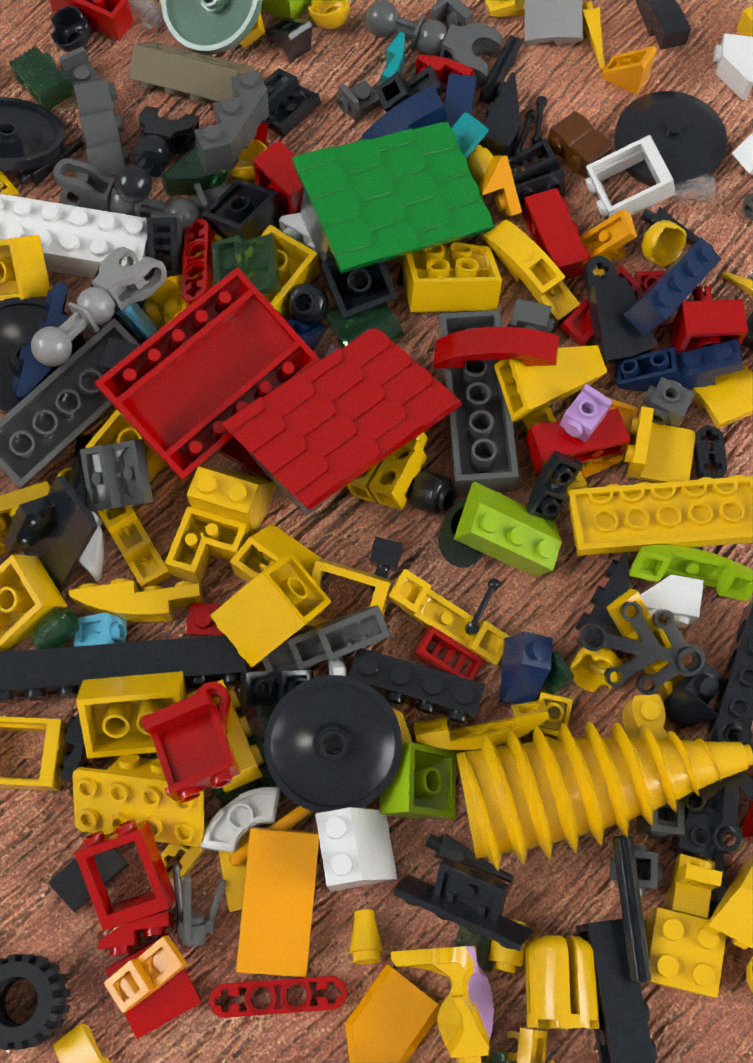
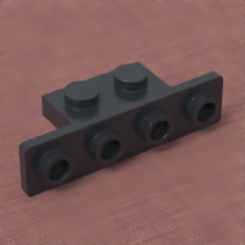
[394,858,533,951]

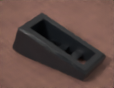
[508,139,560,184]
[146,217,182,278]

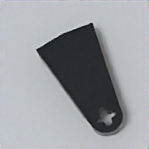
[583,256,659,364]

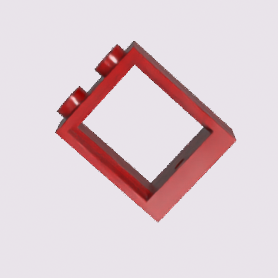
[74,819,175,932]

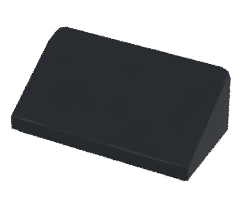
[48,848,129,913]

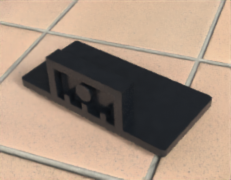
[2,476,98,594]

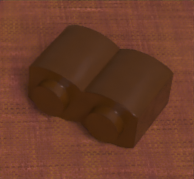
[547,111,613,177]

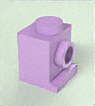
[559,384,613,442]

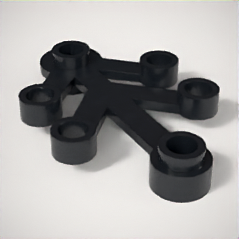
[578,601,706,695]
[685,719,753,855]

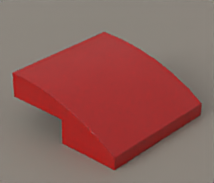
[105,933,201,1039]

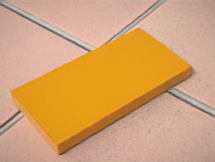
[236,827,319,977]

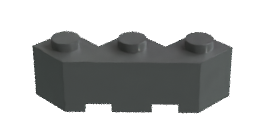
[194,70,269,176]
[73,77,131,176]

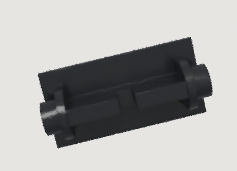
[515,169,566,210]

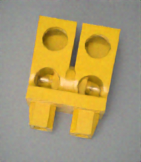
[346,432,428,510]

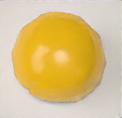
[308,0,350,30]
[228,139,267,181]
[641,220,687,267]
[569,647,622,692]

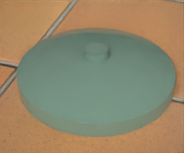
[161,0,263,54]

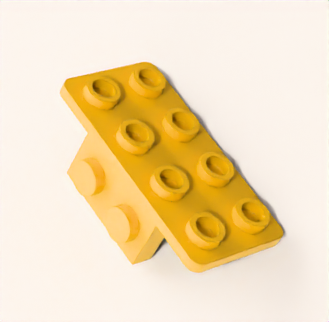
[72,754,204,847]

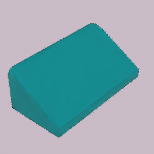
[452,112,489,159]

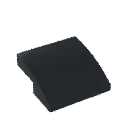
[263,68,321,137]

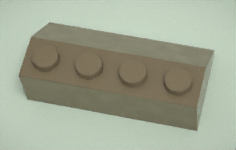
[129,41,254,103]

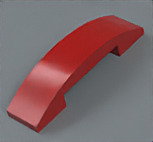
[433,327,559,369]

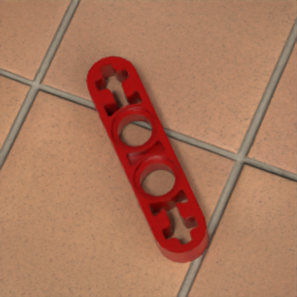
[181,219,215,306]
[209,976,348,1018]

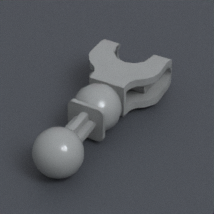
[31,247,167,367]

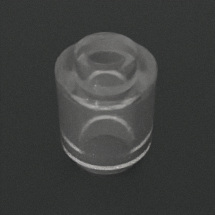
[128,0,163,29]

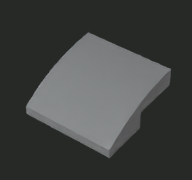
[524,0,583,46]

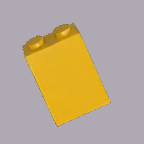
[187,465,276,536]
[210,551,332,667]

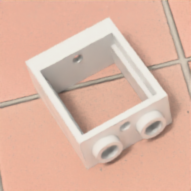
[585,135,675,218]

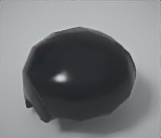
[50,5,92,52]

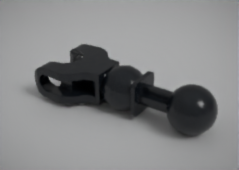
[114,106,199,204]

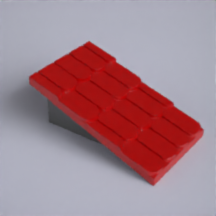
[222,327,462,516]

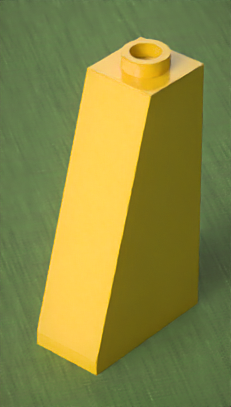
[494,345,607,422]

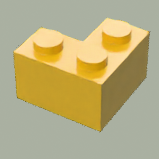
[164,506,251,584]

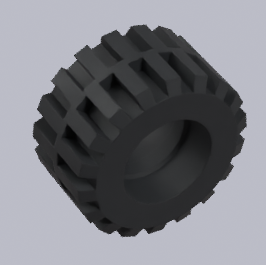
[0,954,71,1050]

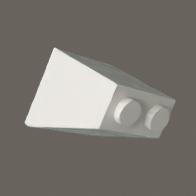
[315,807,398,892]

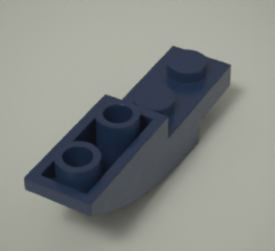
[11,282,70,403]
[615,339,744,391]

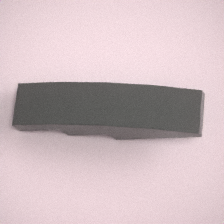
[262,605,391,671]

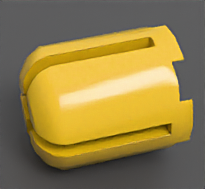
[524,935,600,1029]

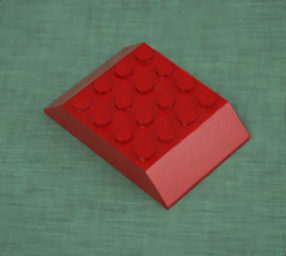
[94,267,320,481]

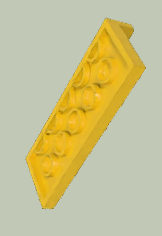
[565,475,753,556]

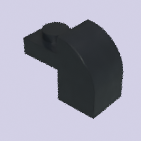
[375,65,445,112]

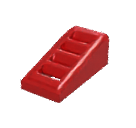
[410,625,485,681]

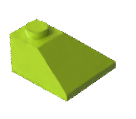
[379,742,456,819]

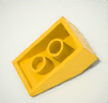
[0,234,51,301]
[0,554,68,652]

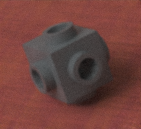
[642,377,695,427]
[609,845,662,897]

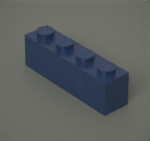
[623,237,721,336]

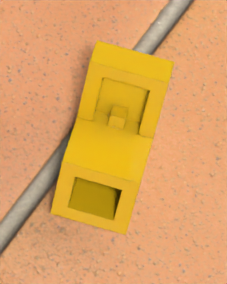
[665,854,723,919]

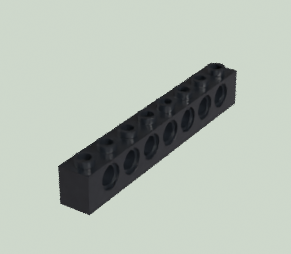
[669,600,753,861]

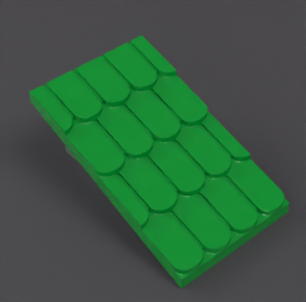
[292,122,495,273]

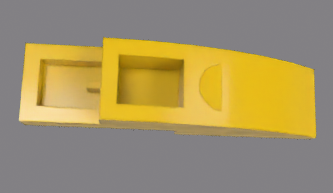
[483,219,580,324]
[69,578,204,623]

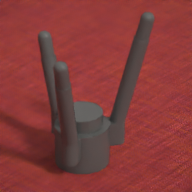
[173,864,226,947]

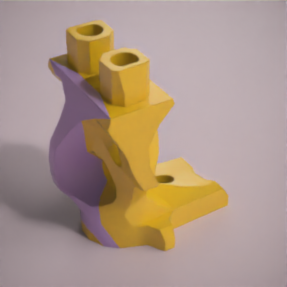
[391,946,494,1063]

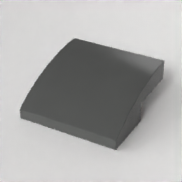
[80,439,153,512]

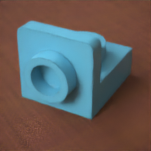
[74,613,127,647]

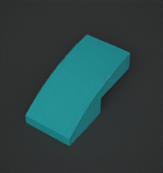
[381,31,405,83]

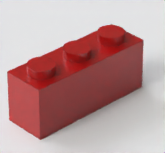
[49,0,134,41]
[522,188,590,280]
[525,408,630,474]

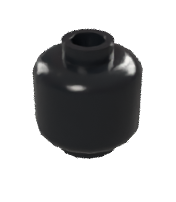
[287,283,329,323]
[408,471,456,515]

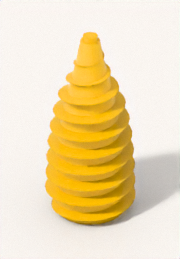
[456,722,753,871]

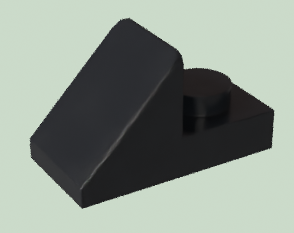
[265,17,312,62]
[663,662,727,729]

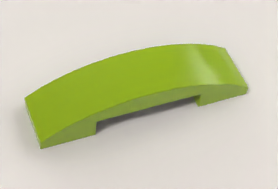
[629,545,753,602]

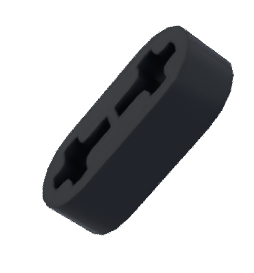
[694,425,727,479]

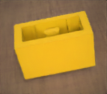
[230,524,322,583]

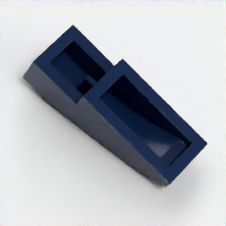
[442,73,477,128]
[361,84,447,140]

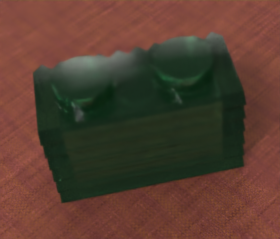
[9,46,72,110]

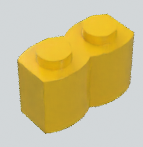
[622,694,667,739]

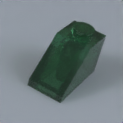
[160,146,228,196]

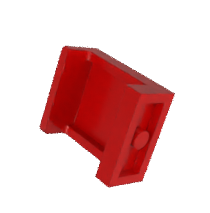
[141,690,241,803]

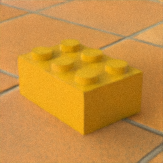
[76,671,187,759]

